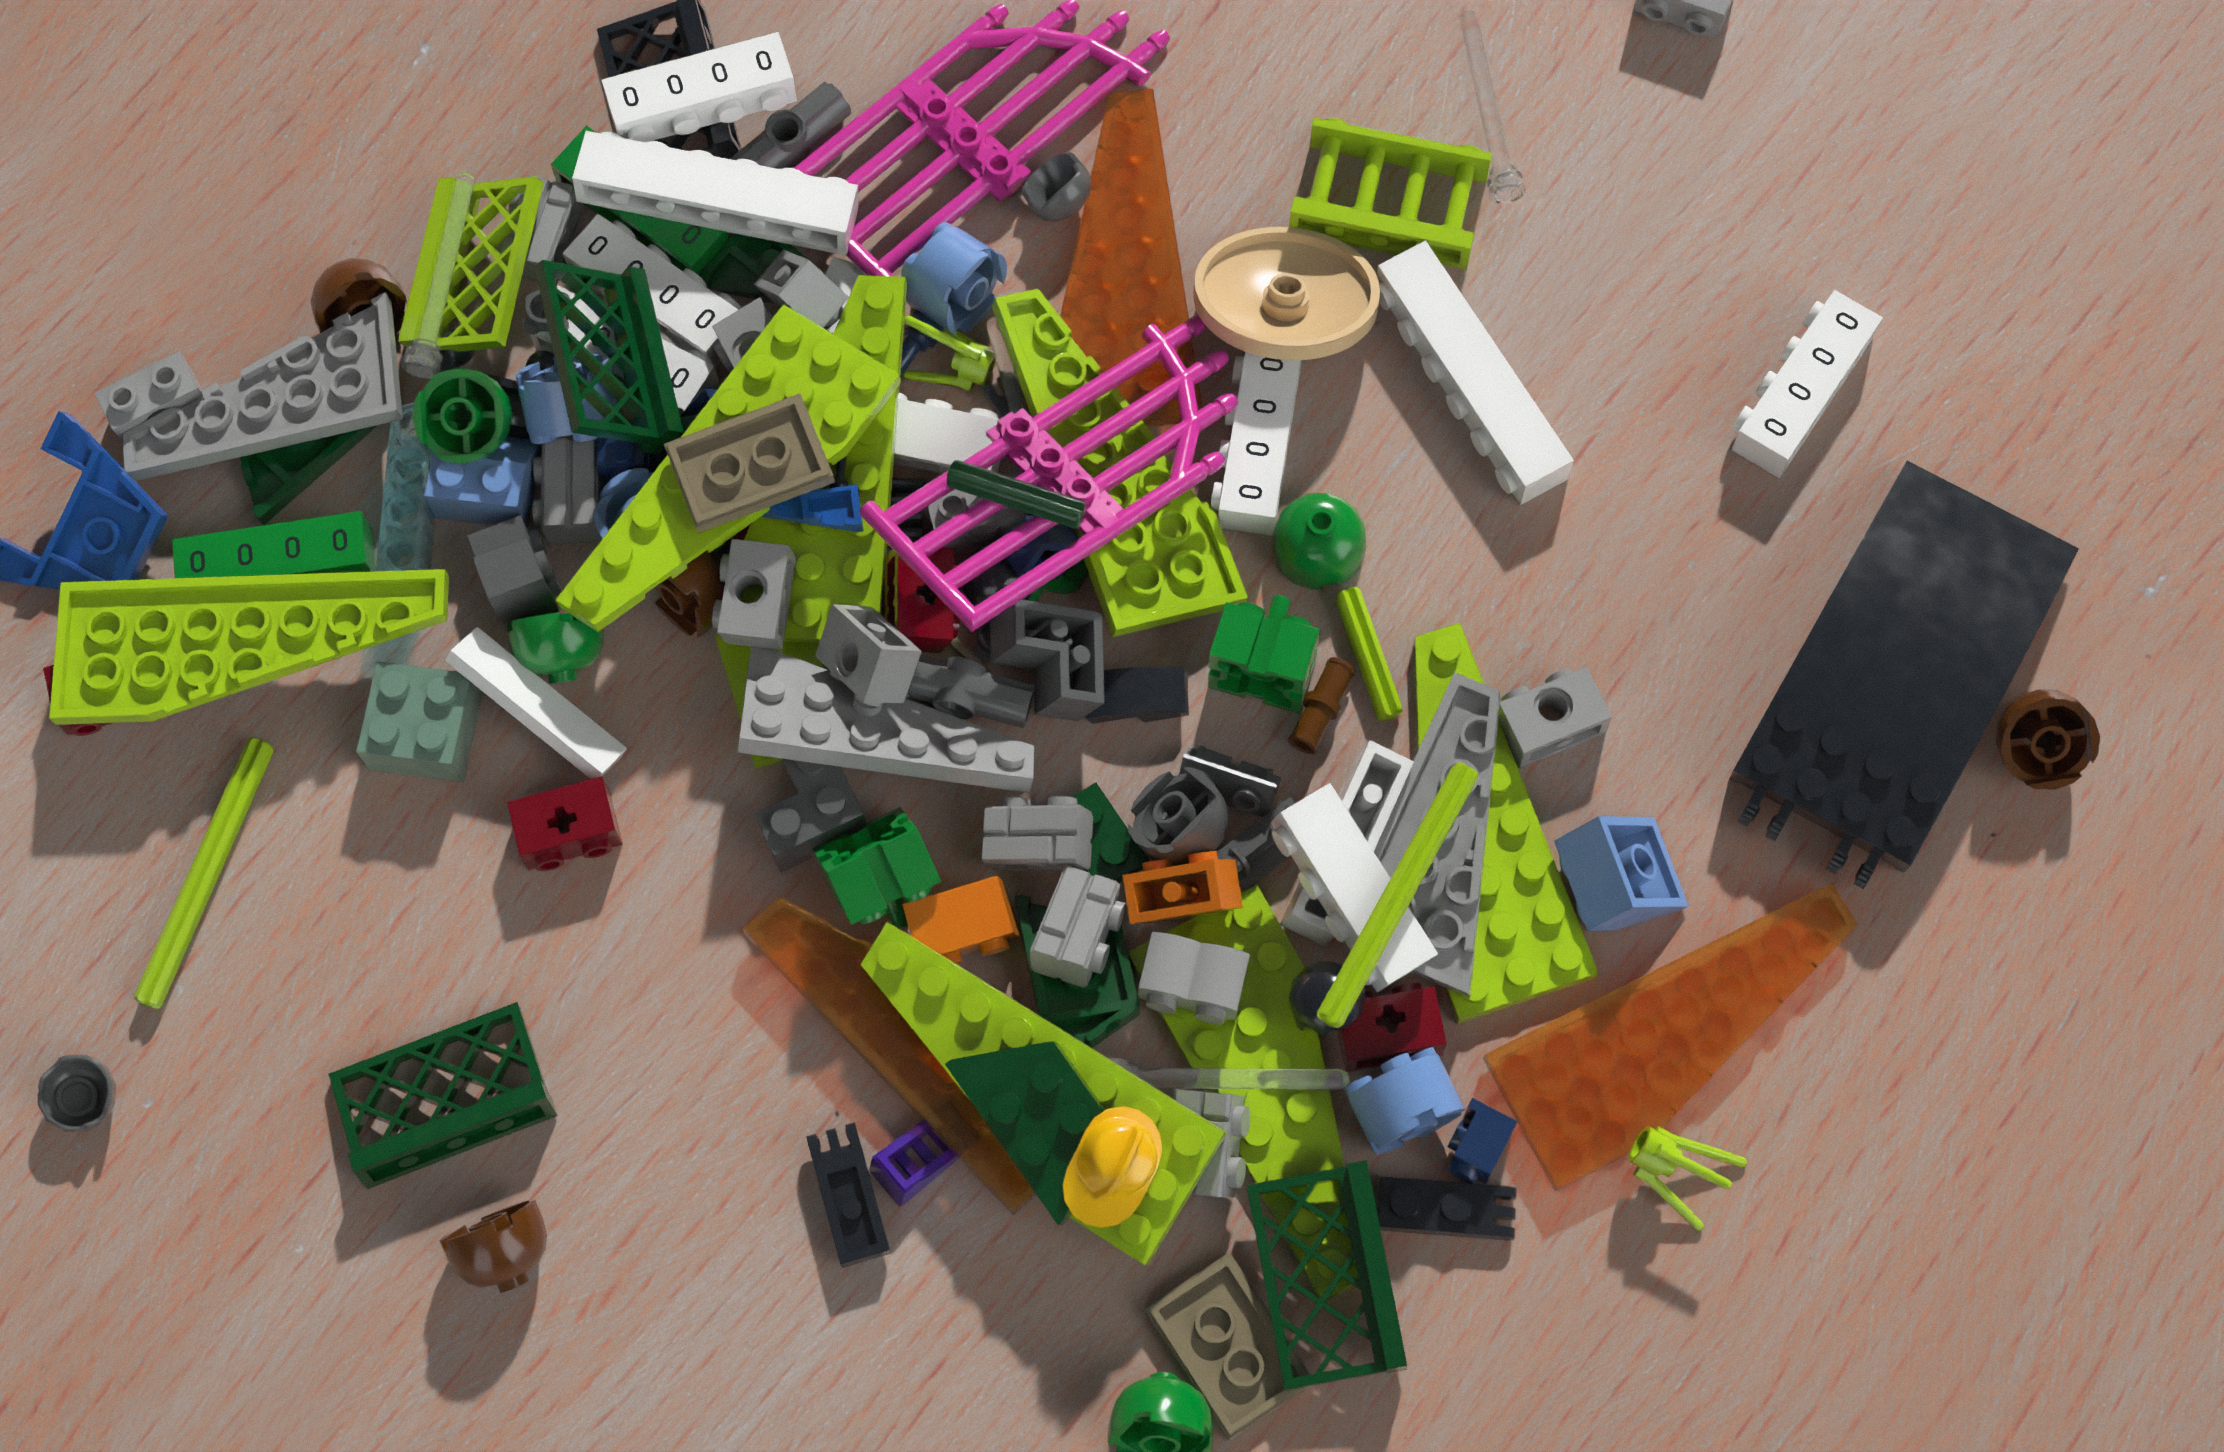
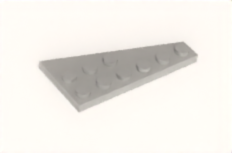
[122,292,403,481]
[737,647,1034,793]
[1334,672,1501,998]

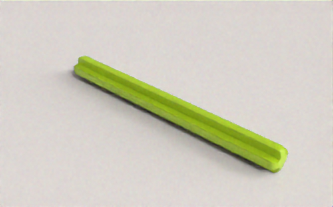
[134,737,274,1009]
[1317,762,1478,1028]

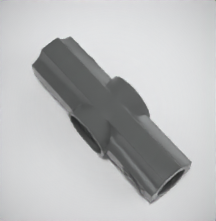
[730,81,851,169]
[906,655,1035,728]

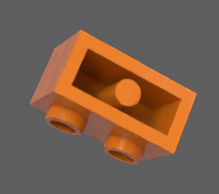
[1122,851,1243,924]
[902,875,1020,965]

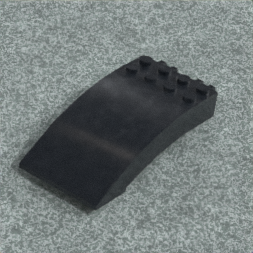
[1729,460,2079,889]

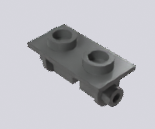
[1179,745,1281,817]
[1217,797,1295,891]

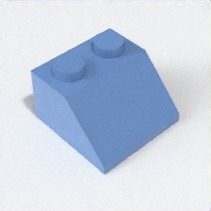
[424,436,542,529]
[1554,816,1689,931]

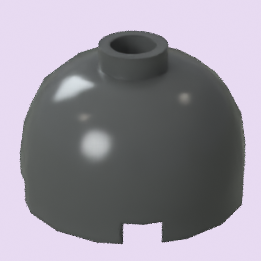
[1128,767,1228,866]

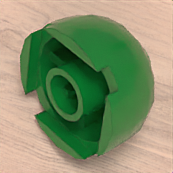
[412,368,513,464]
[1272,493,1366,590]
[505,612,604,684]
[1107,1372,1213,1452]

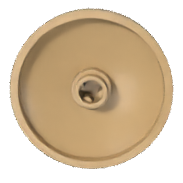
[1193,227,1380,360]

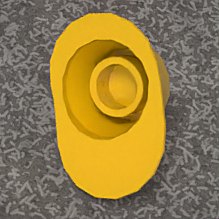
[1062,1106,1162,1228]

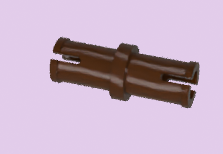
[1288,657,1356,754]

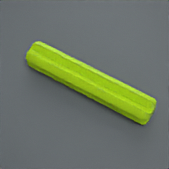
[1336,587,1403,721]

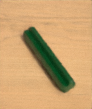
[947,460,1086,529]

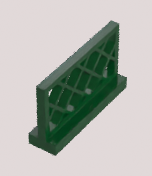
[535,260,684,455]
[328,1002,558,1189]
[1246,1160,1407,1391]

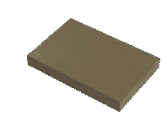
[664,394,835,533]
[1144,1252,1311,1441]

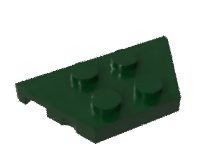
[240,425,378,525]
[1015,895,1140,1048]
[945,1041,1105,1225]

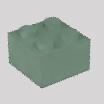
[356,661,483,783]

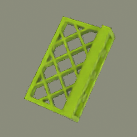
[398,176,544,362]

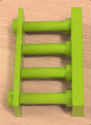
[1289,117,1492,270]

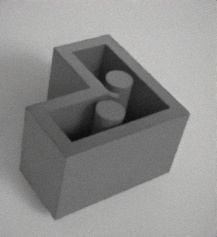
[467,515,562,633]
[990,600,1104,721]
[754,759,866,873]

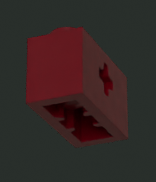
[884,547,960,654]
[507,776,623,871]
[1337,983,1447,1073]

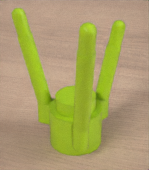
[903,307,998,392]
[1628,1126,1747,1231]

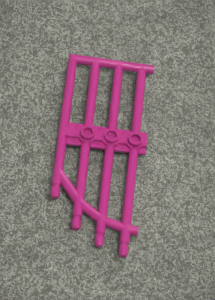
[793,0,1170,276]
[859,315,1238,632]

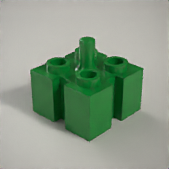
[1208,595,1320,714]
[812,807,942,929]

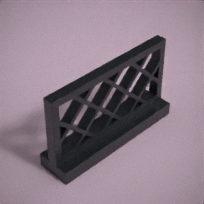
[597,0,742,159]

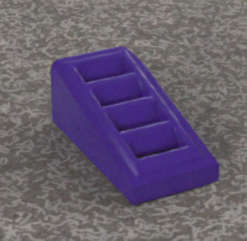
[869,1101,981,1207]

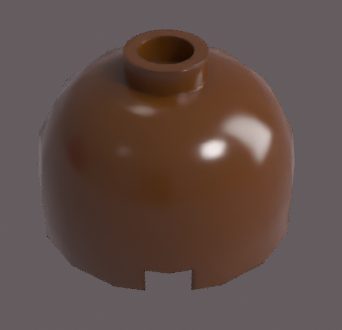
[310,258,407,336]
[655,549,725,637]
[1996,689,2100,790]
[439,1200,547,1293]

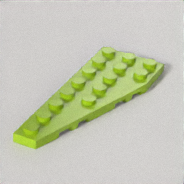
[742,275,907,643]
[992,289,1248,637]
[556,304,901,632]
[49,569,449,725]
[1414,623,1599,1024]
[1128,885,1359,1301]
[861,922,1227,1265]

